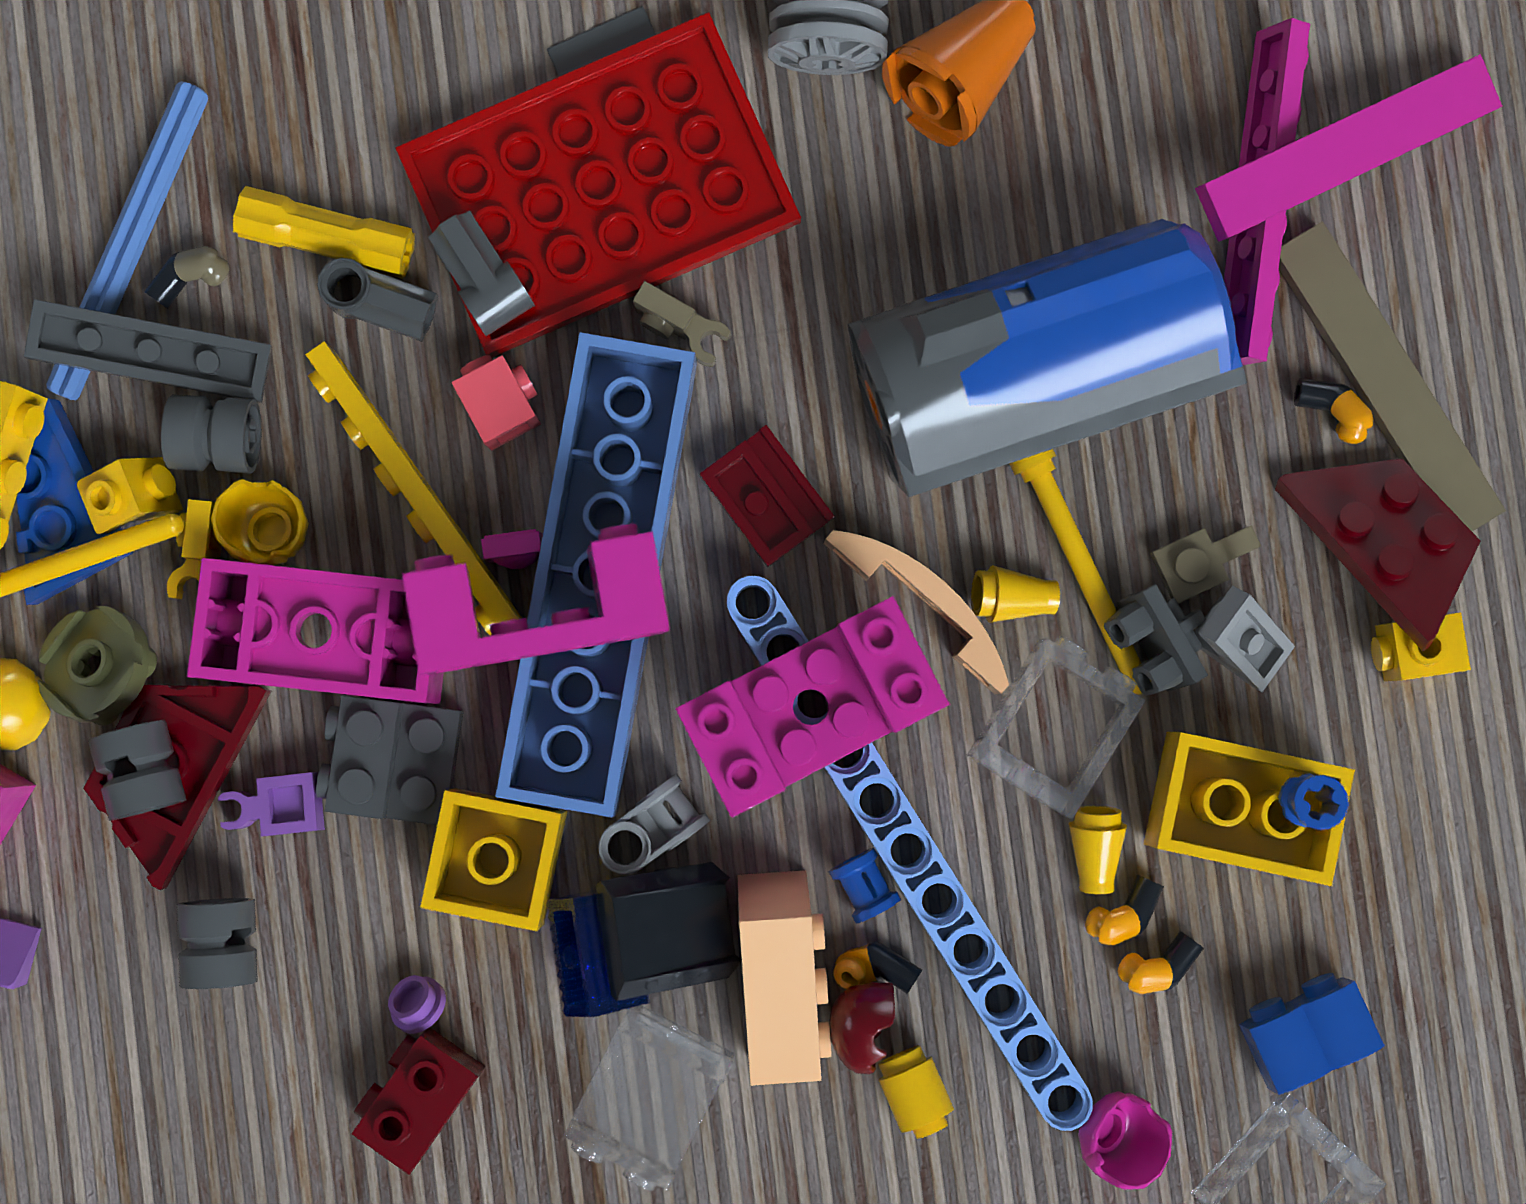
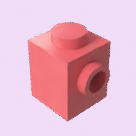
[451,355,541,451]

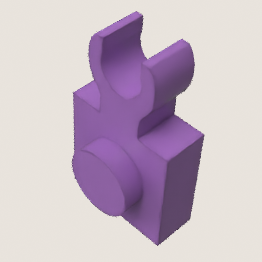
[218,772,325,837]

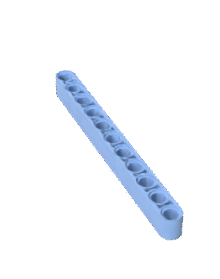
[727,576,1093,1131]

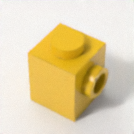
[1371,612,1471,682]

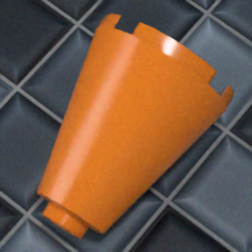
[882,0,1036,147]

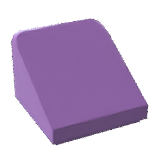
[0,917,42,989]

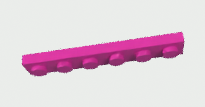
[1224,18,1310,365]

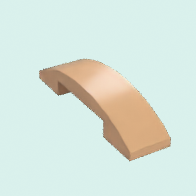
[824,530,1009,694]

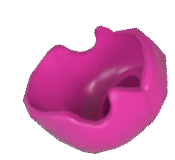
[1078,1091,1172,1190]

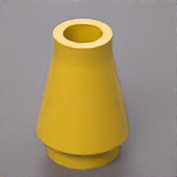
[971,565,1060,623]
[1069,806,1127,894]

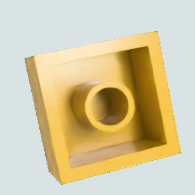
[420,788,567,931]

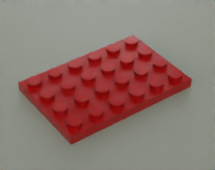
[395,12,801,357]

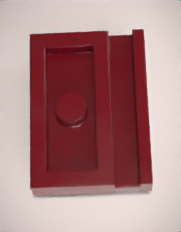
[699,425,835,568]

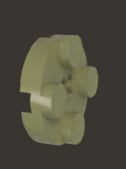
[38,606,157,725]

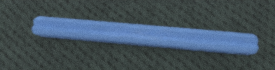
[46,81,208,400]

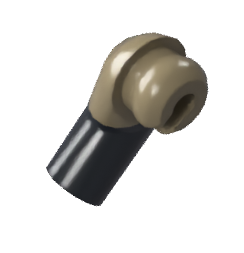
[144,246,230,309]

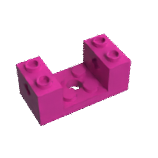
[402,524,670,676]
[187,558,444,704]
[675,596,950,818]

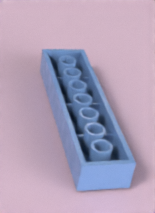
[495,332,697,818]

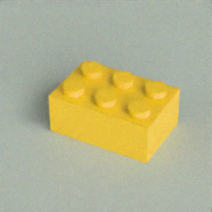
[1144,732,1355,886]

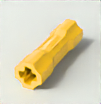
[233,186,415,279]

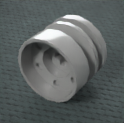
[768,0,889,75]

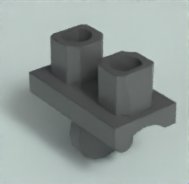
[1104,584,1208,696]

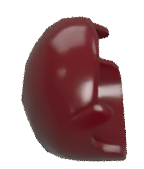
[829,982,895,1074]

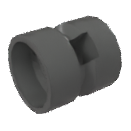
[161,394,262,474]
[88,720,187,821]
[176,898,258,989]

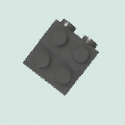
[316,695,464,825]

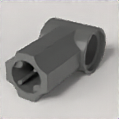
[428,211,535,336]
[317,258,438,342]

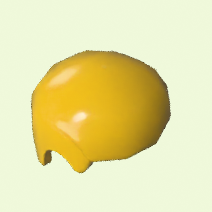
[211,479,309,566]
[0,658,51,750]

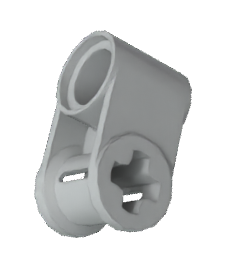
[599,774,711,874]

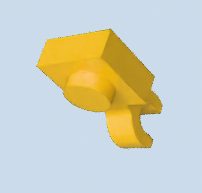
[167,499,222,599]

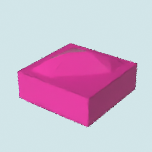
[481,529,543,569]

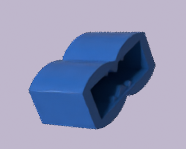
[1239,973,1385,1095]

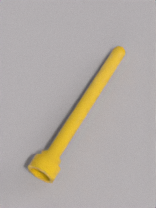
[1009,449,1142,695]
[0,513,184,598]

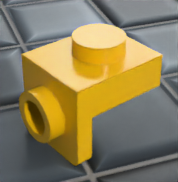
[77,457,183,534]

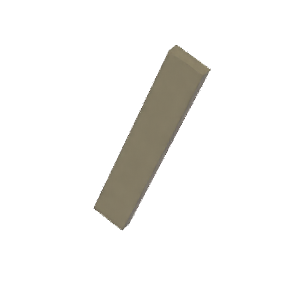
[1279,221,1506,532]

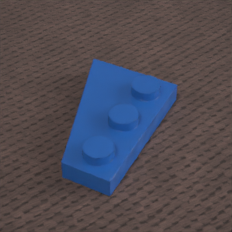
[16,398,133,605]

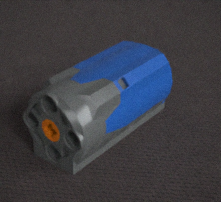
[848,219,1247,497]

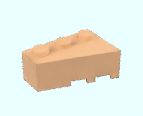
[737,870,831,1086]

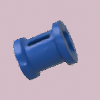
[1278,773,1349,830]
[828,847,901,924]

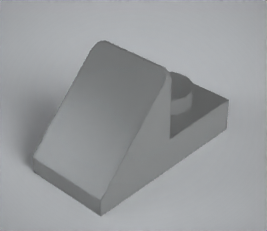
[1195,586,1295,692]

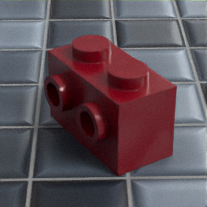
[352,1028,486,1175]

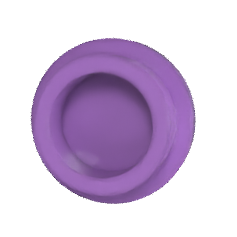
[388,975,446,1034]

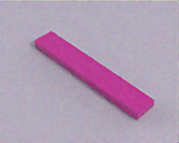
[1195,54,1503,242]

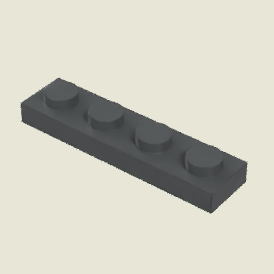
[23,299,272,403]

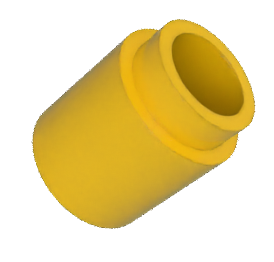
[878,1045,954,1139]

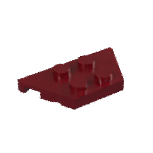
[1275,458,1481,652]
[83,685,272,890]

